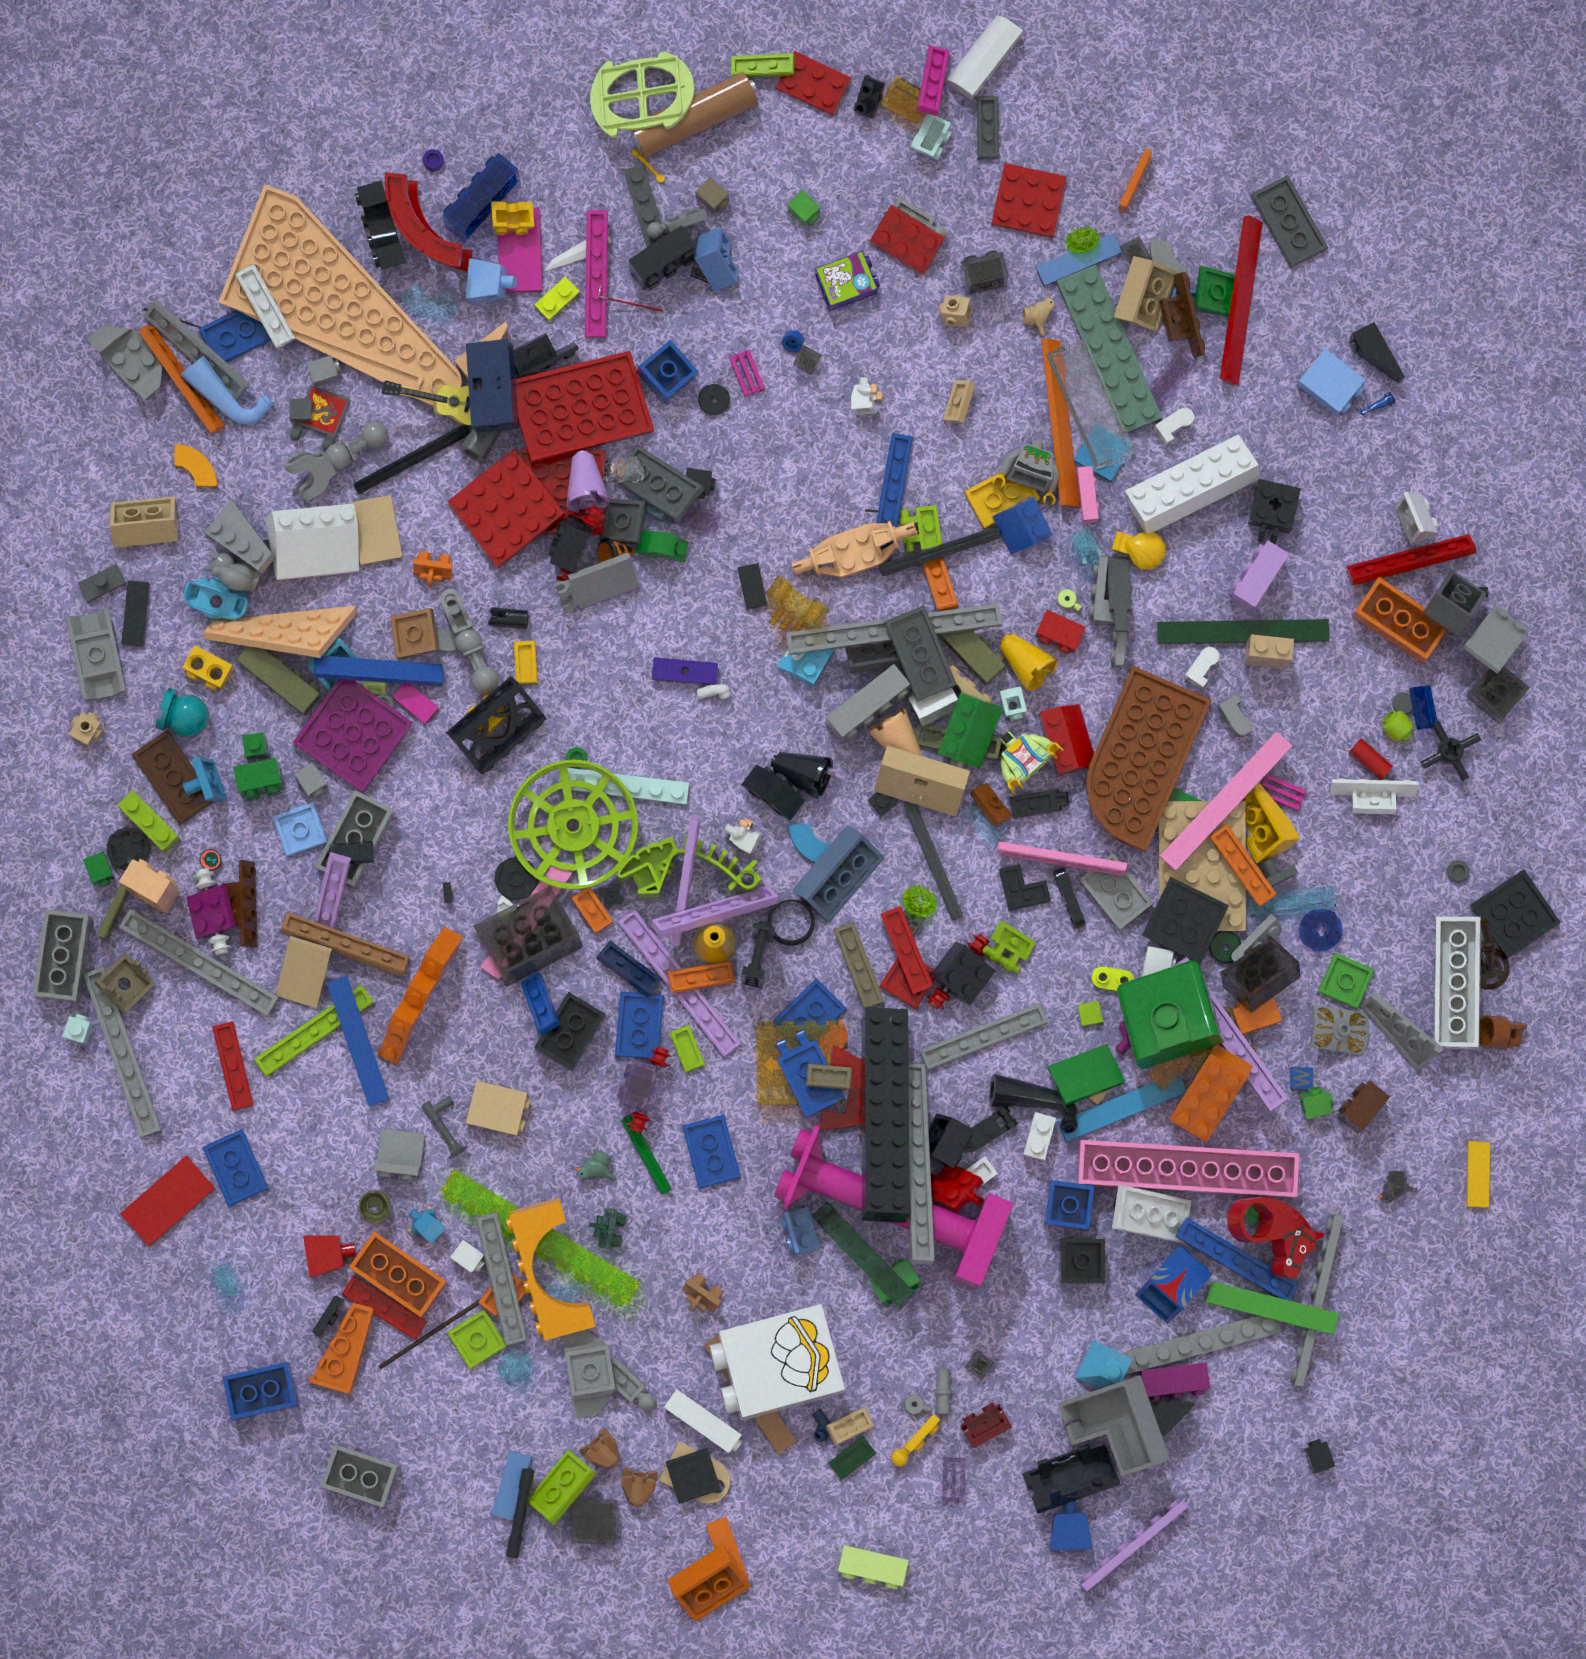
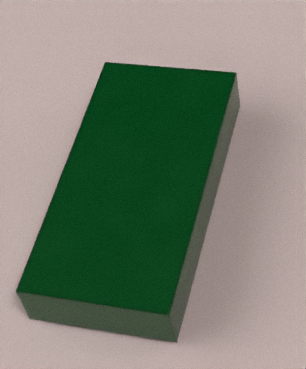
[828,1436,876,1480]

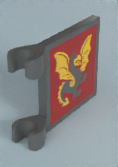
[290,385,350,451]

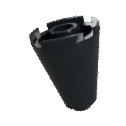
[771,752,833,799]

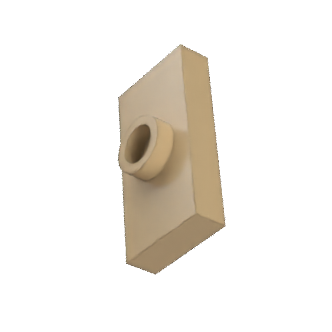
[825,1407,875,1446]

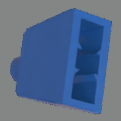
[1049,1501,1093,1550]

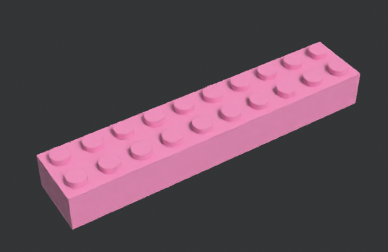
[1077,1140,1299,1199]

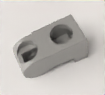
[1217,694,1252,737]

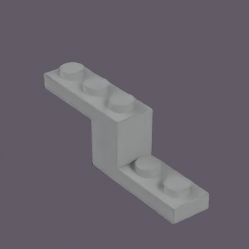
[1089,557,1129,669]

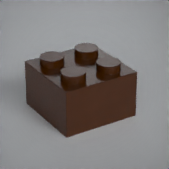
[1337,1080,1390,1134]

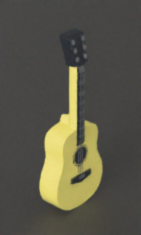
[381,380,481,426]

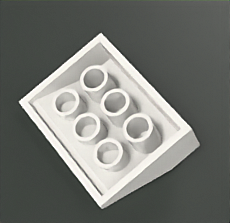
[265,503,359,580]

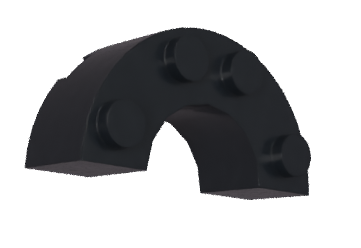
[354,181,406,270]

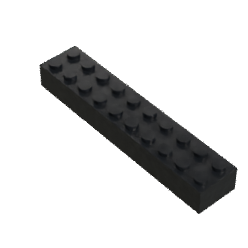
[861,1007,910,1223]

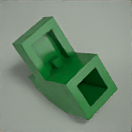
[636,531,688,563]

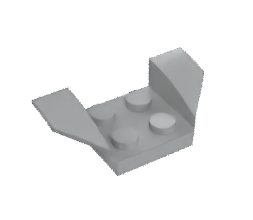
[87,326,163,401]
[563,1329,615,1419]

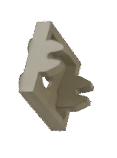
[94,953,156,1014]

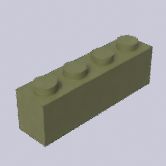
[937,630,1005,686]
[236,646,321,716]

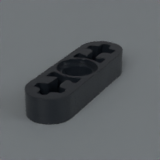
[1053,867,1086,929]

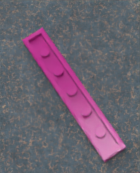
[585,210,608,338]

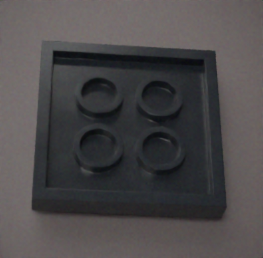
[1470,869,1561,959]
[1142,877,1229,964]

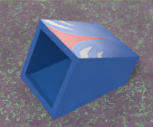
[1135,1245,1212,1324]

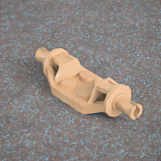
[791,521,918,579]

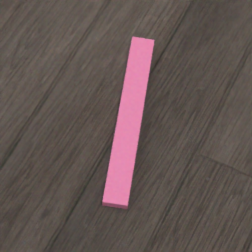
[1159,731,1292,871]

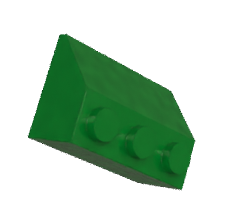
[938,692,1004,768]

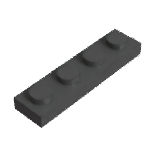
[624,164,665,247]

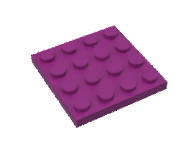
[292,679,414,793]

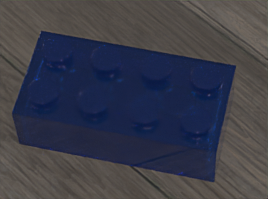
[443,153,520,243]

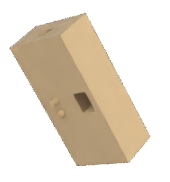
[874,745,970,816]

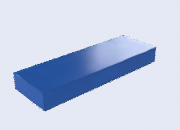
[521,972,560,1035]

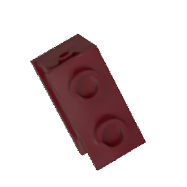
[960,1402,1012,1448]

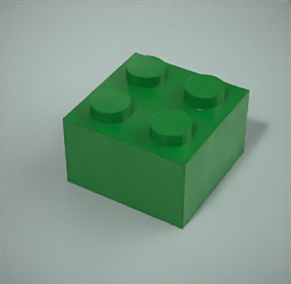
[233,758,285,801]

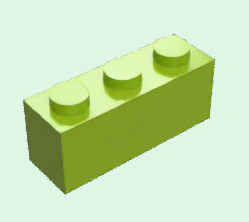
[117,790,180,854]

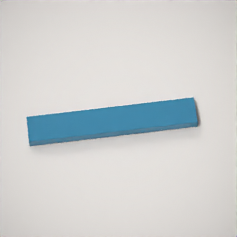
[1058,1072,1186,1142]

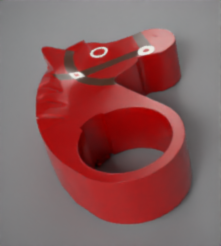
[1227,1197,1324,1279]

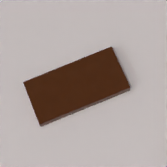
[131,730,214,825]

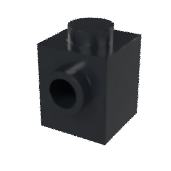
[686,468,716,499]

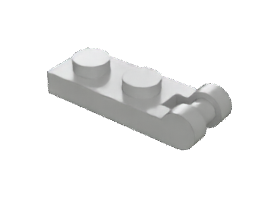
[1231,914,1282,971]

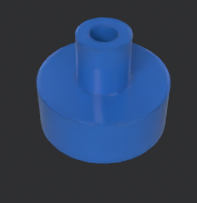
[782,330,805,353]

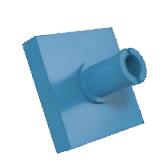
[183,757,228,803]

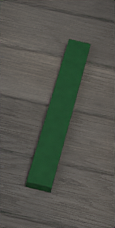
[1157,619,1329,644]

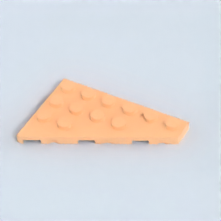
[203,606,357,658]

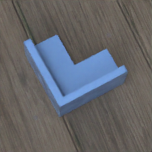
[695,227,739,291]

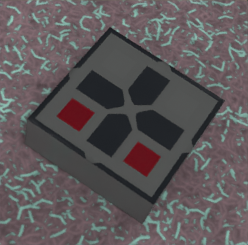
[903,906,926,936]

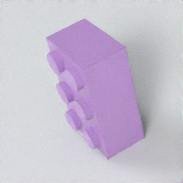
[1229,540,1289,615]

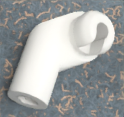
[697,684,730,699]

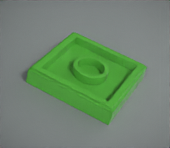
[1318,953,1374,1010]

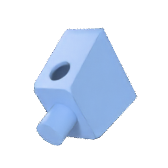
[465,259,517,303]

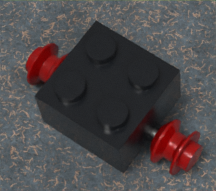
[548,506,606,582]
[926,934,996,1010]

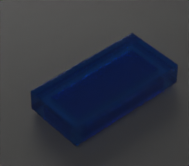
[1409,686,1437,730]

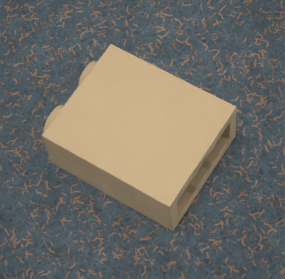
[1244,634,1294,669]
[466,1081,531,1137]

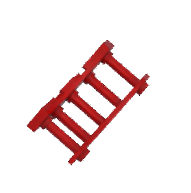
[384,172,473,271]

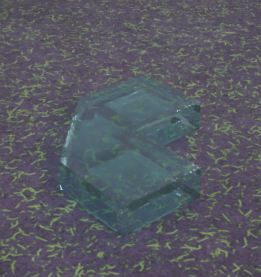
[400,284,458,321]

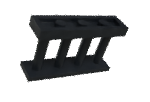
[741,921,775,989]

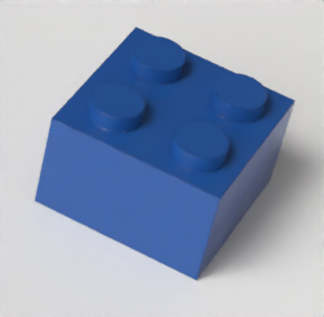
[636,339,699,404]
[1044,1180,1094,1231]

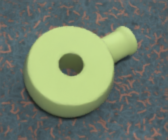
[1057,589,1082,612]

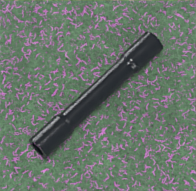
[506,1468,535,1558]

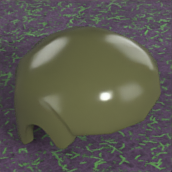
[358,1190,392,1224]

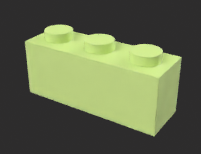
[838,1545,909,1590]

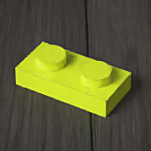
[534,276,580,321]

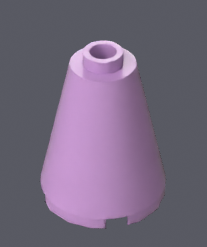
[567,451,610,513]

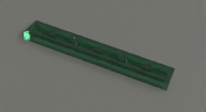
[811,1202,916,1309]

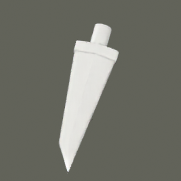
[545,235,612,271]

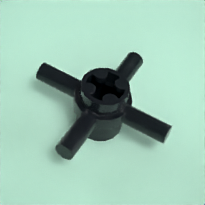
[1420,721,1481,781]

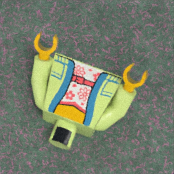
[1000,731,1064,794]

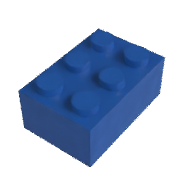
[222,1362,299,1421]

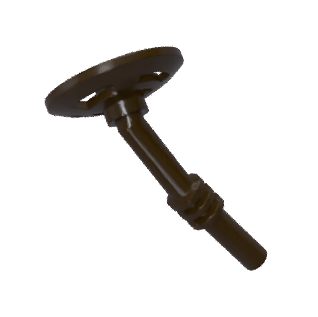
[1480,919,1510,990]

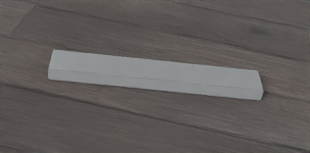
[144,300,250,401]
[919,1003,1048,1071]
[475,1212,527,1346]

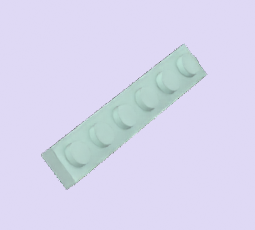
[559,768,689,805]

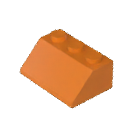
[667,1544,751,1622]

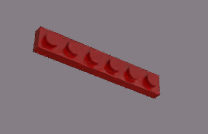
[1346,534,1476,586]

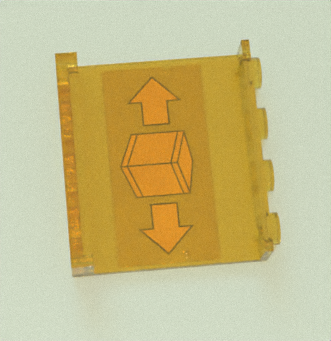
[756,1020,845,1105]

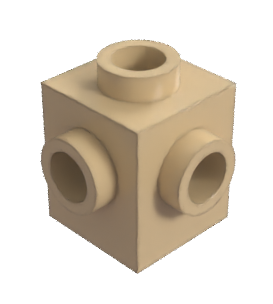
[939,295,973,328]
[69,712,104,748]

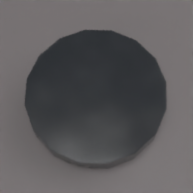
[494,857,537,900]

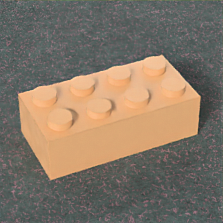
[119,859,180,915]

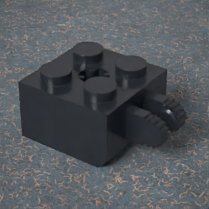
[1248,479,1301,544]

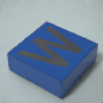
[1290,1067,1313,1090]

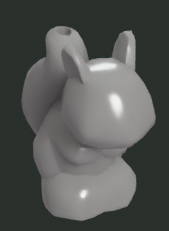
[203,552,261,592]

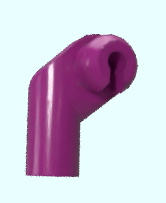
[1115,1021,1131,1055]

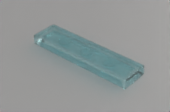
[1247,885,1336,919]

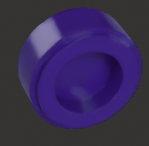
[423,149,444,171]

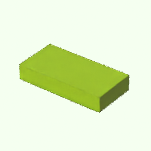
[669,1025,705,1073]

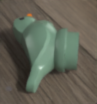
[575,1150,616,1181]

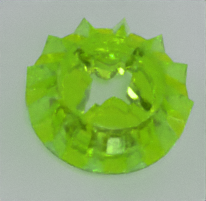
[1066,226,1100,253]
[903,885,937,917]

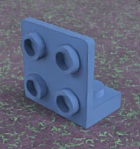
[780,1207,820,1256]

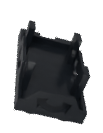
[1022,1443,1121,1514]

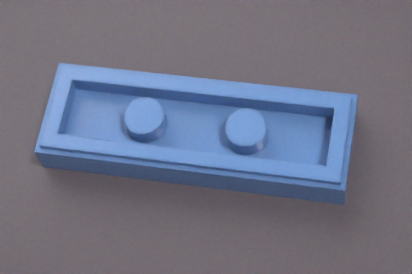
[491,1450,532,1521]

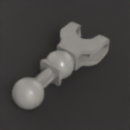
[284,421,388,501]
[440,589,499,694]

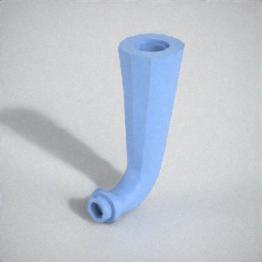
[180,356,274,425]

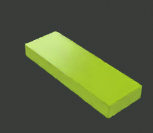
[731,53,795,78]

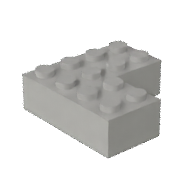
[1058,1375,1170,1476]

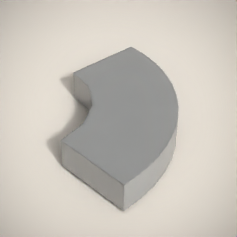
[1150,238,1188,287]

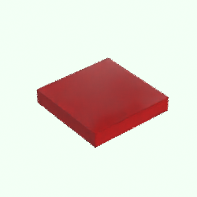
[879,958,934,1010]

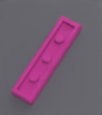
[916,45,950,117]

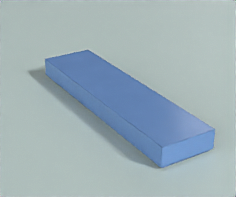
[1036,234,1122,287]

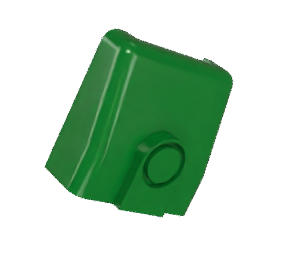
[1117,960,1224,1070]

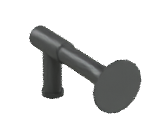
[422,1096,468,1159]

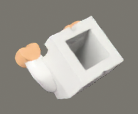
[851,377,883,415]
[724,818,763,854]

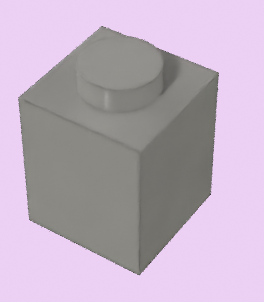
[307,355,341,387]
[294,762,328,798]

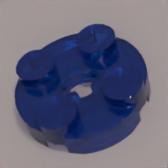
[1299,908,1343,952]

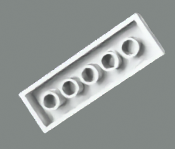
[1125,434,1261,533]
[1435,917,1481,1050]

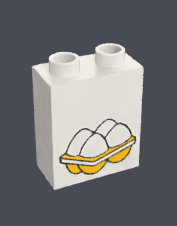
[709,1304,845,1421]

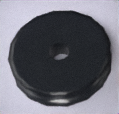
[698,384,730,415]

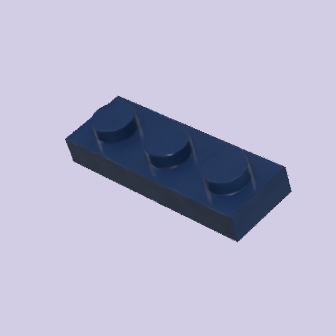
[596,940,662,997]

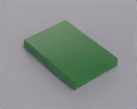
[1047,1044,1125,1106]

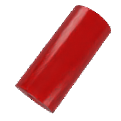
[1348,738,1394,780]

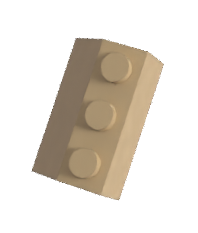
[1114,256,1178,333]
[110,496,178,548]

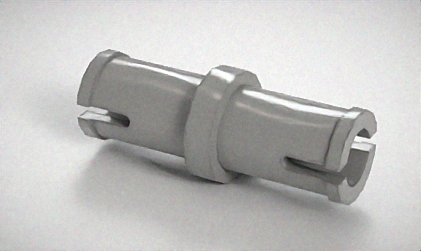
[935,1369,952,1414]

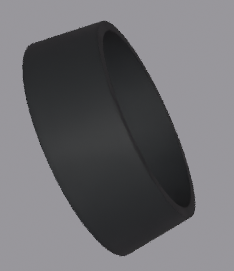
[768,899,815,946]

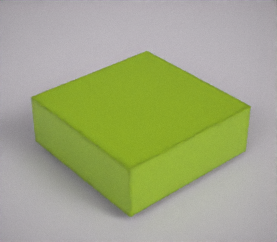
[1077,1001,1103,1027]

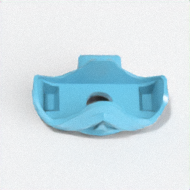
[183,577,249,620]

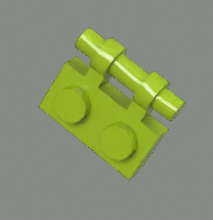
[899,505,942,553]
[983,921,1036,974]

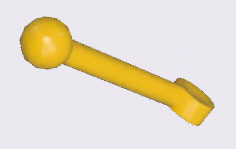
[632,149,665,183]

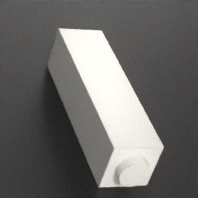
[664,1389,743,1453]

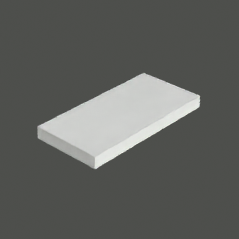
[1112,1185,1192,1244]

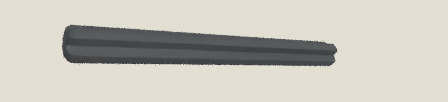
[904,801,963,920]

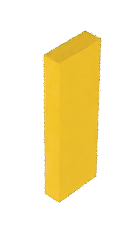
[1466,1141,1490,1208]

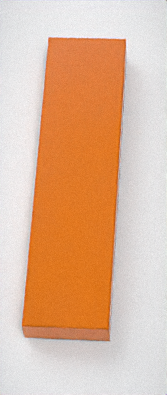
[1209,824,1277,907]

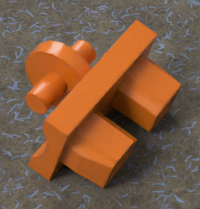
[413,551,452,587]

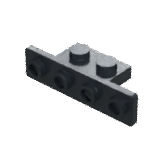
[513,333,579,379]

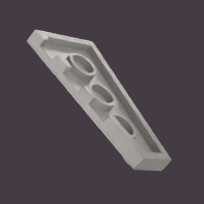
[204,500,276,574]
[1360,992,1444,1071]

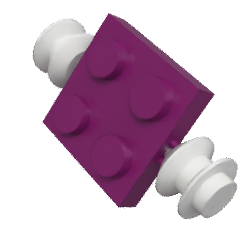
[186,868,236,956]

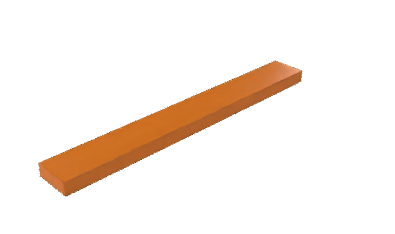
[1041,338,1080,508]

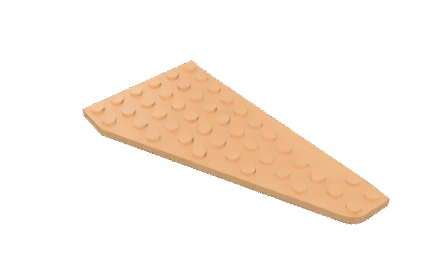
[218,184,462,407]

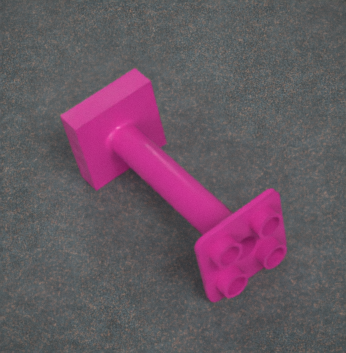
[774,1124,1013,1290]

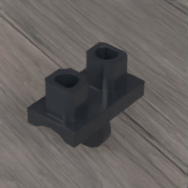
[854,74,885,119]

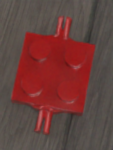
[930,1165,984,1214]

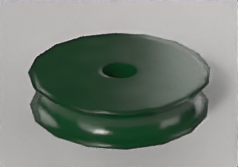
[1210,931,1241,963]

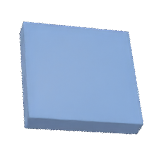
[272,802,327,857]

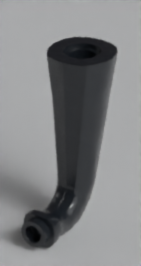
[989,1074,1078,1133]

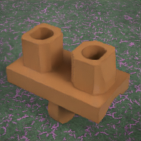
[682,1273,724,1313]

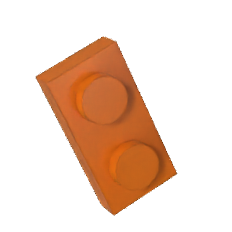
[571,887,613,934]

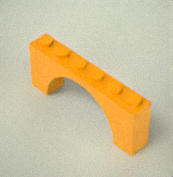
[506,1197,596,1341]

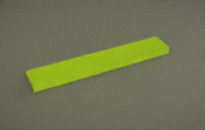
[254,985,374,1077]

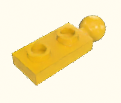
[891,1414,940,1467]

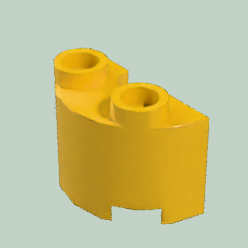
[491,202,534,236]

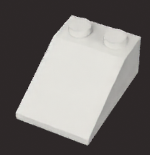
[1395,492,1439,545]

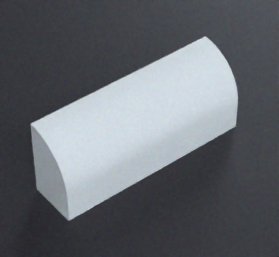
[945,16,1023,101]

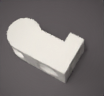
[1154,408,1194,446]
[1184,647,1219,690]

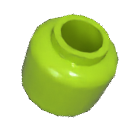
[1382,710,1414,742]

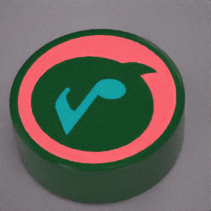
[199,849,222,871]

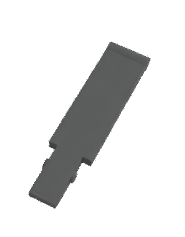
[1107,557,1131,633]

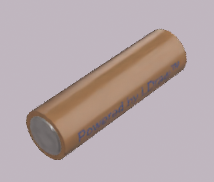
[630,72,758,159]

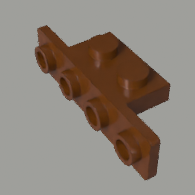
[1159,272,1205,358]
[222,860,258,948]

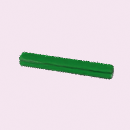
[621,1115,671,1194]

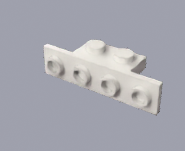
[1330,778,1419,814]

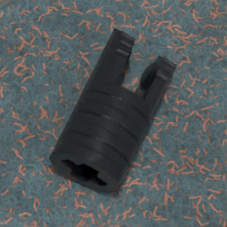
[488,607,529,629]

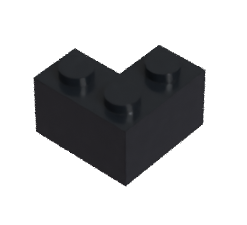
[741,764,805,821]

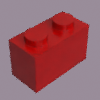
[1035,610,1086,654]

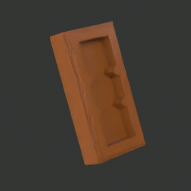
[970,783,1013,827]

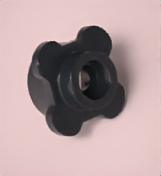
[599,884,624,908]

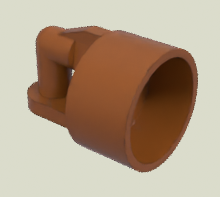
[1480,1015,1527,1049]

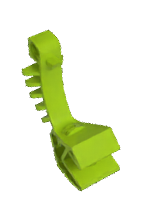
[618,837,762,899]

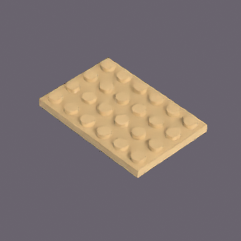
[1158,801,1246,931]

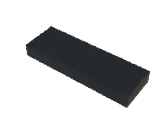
[121,581,150,647]

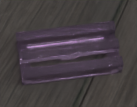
[942,1457,965,1502]

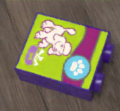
[815,250,880,311]

